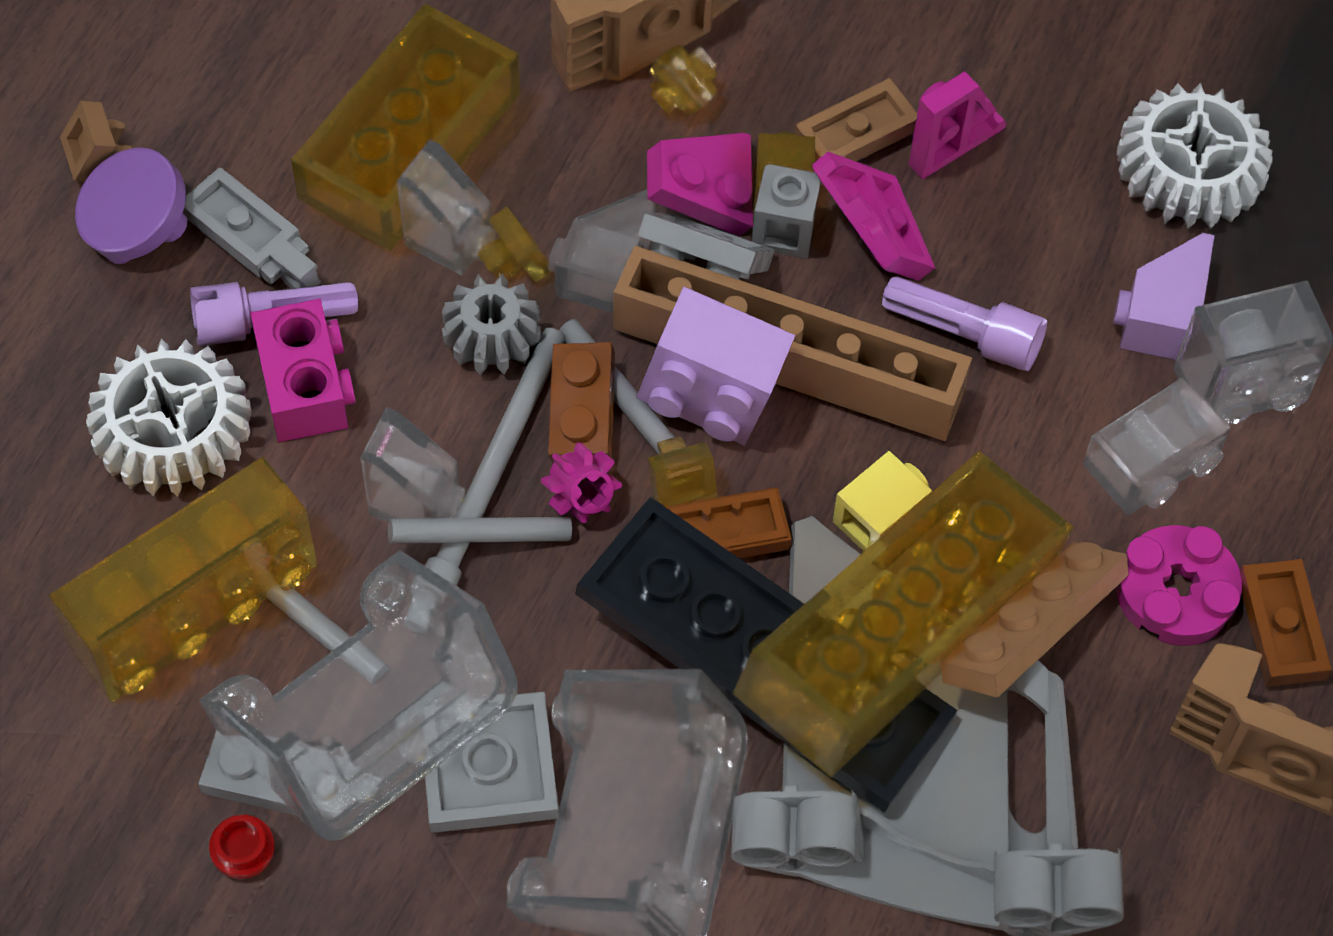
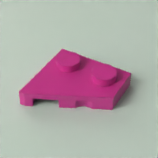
[647,133,753,237]

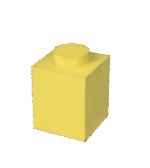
[832,451,932,562]

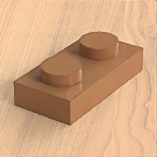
[794,78,917,163]

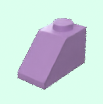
[1113,233,1214,362]

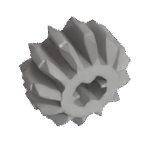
[442,273,541,376]

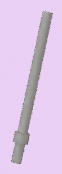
[404,328,565,636]

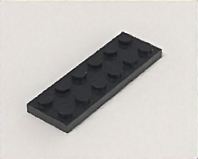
[575,497,958,813]

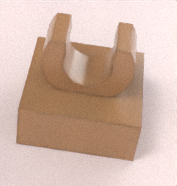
[60,101,132,182]

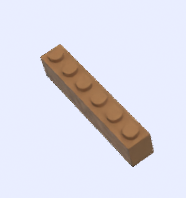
[613,245,972,442]

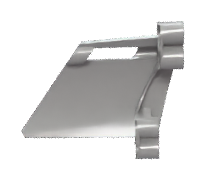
[731,516,1124,936]

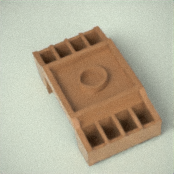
[550,0,738,92]
[1169,643,1333,817]

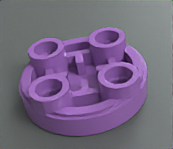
[75,148,187,265]

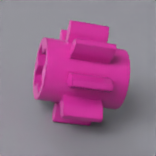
[541,442,622,523]

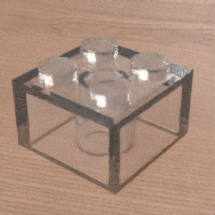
[1173,280,1333,427]

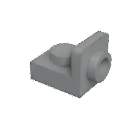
[752,164,821,259]

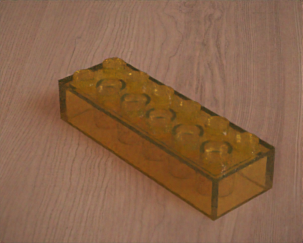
[733,451,1074,777]

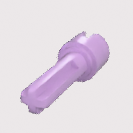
[882,276,1047,371]
[190,282,358,346]

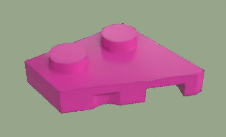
[908,71,1007,180]
[812,151,935,281]

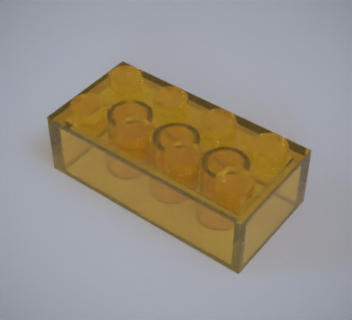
[291,3,520,251]
[49,456,317,703]

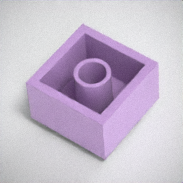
[636,286,795,446]

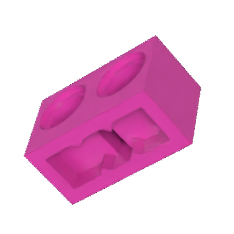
[250,298,356,443]

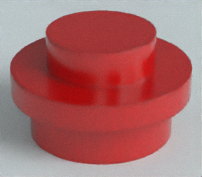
[209,815,275,879]

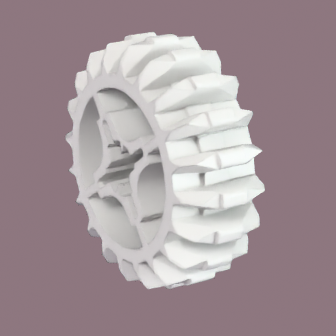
[1116,83,1272,229]
[86,338,252,497]

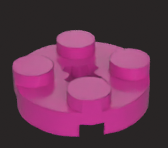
[1116,525,1242,646]

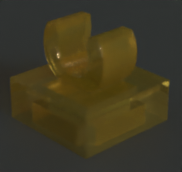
[477,206,555,282]
[648,436,717,507]

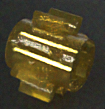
[649,45,718,115]

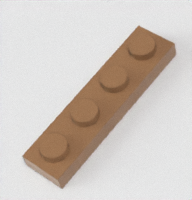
[940,542,1128,698]

